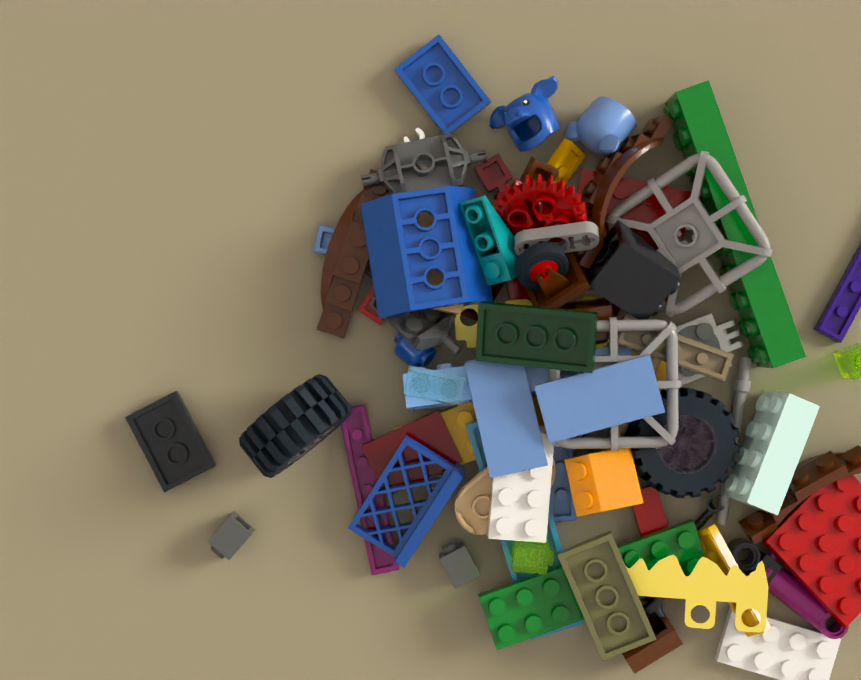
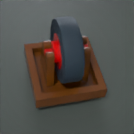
[515,242,591,308]

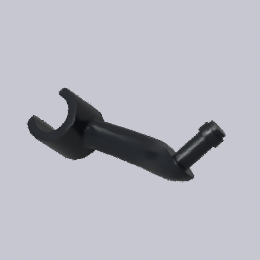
[694,495,725,531]

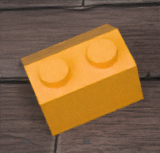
[564,448,643,517]

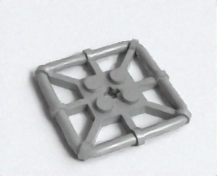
[605,151,773,317]
[546,317,681,451]

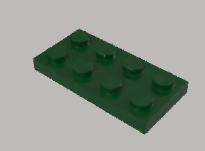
[476,301,598,373]

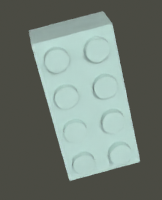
[724,391,820,515]

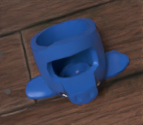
[489,76,561,152]

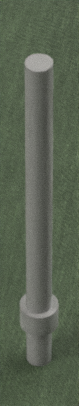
[715,357,752,525]

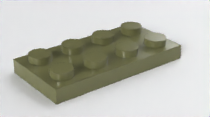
[557,531,657,661]

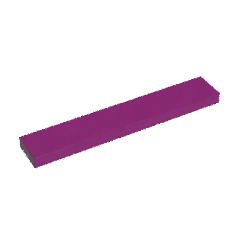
[341,404,400,575]

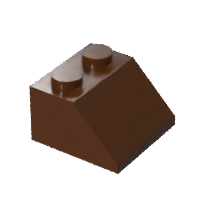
[622,597,683,674]

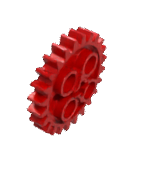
[493,174,587,243]

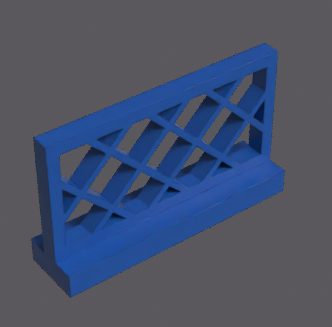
[348,435,466,568]

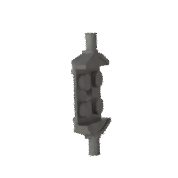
[361,133,487,194]
[365,265,463,356]

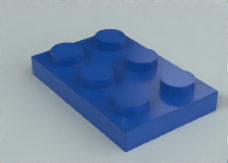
[394,34,491,134]

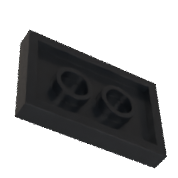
[125,391,216,493]

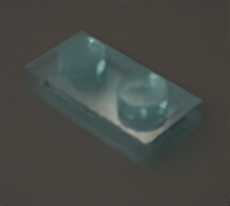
[403,365,467,406]

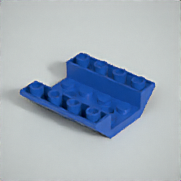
[360,186,493,319]

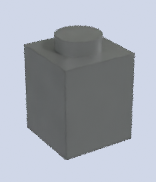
[208,512,255,560]
[439,541,481,589]

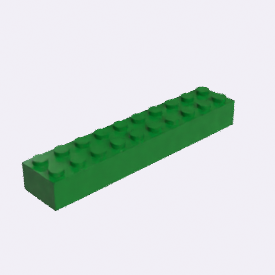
[663,80,806,368]

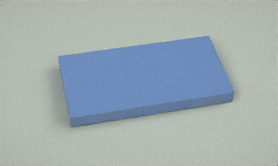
[534,354,665,443]
[464,361,548,479]

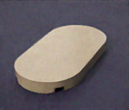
[454,458,556,535]

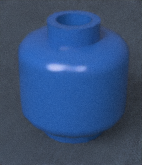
[394,333,437,368]

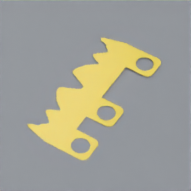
[625,555,768,633]

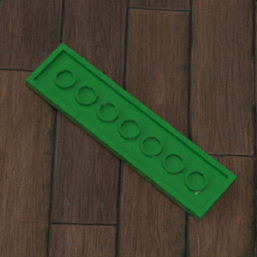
[478,519,706,650]

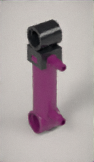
[727,538,849,639]

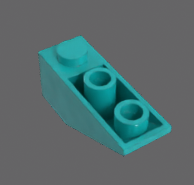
[459,195,519,286]

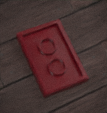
[361,409,463,497]

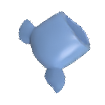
[564,96,637,158]

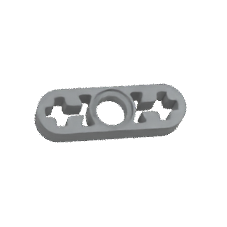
[514,221,599,256]

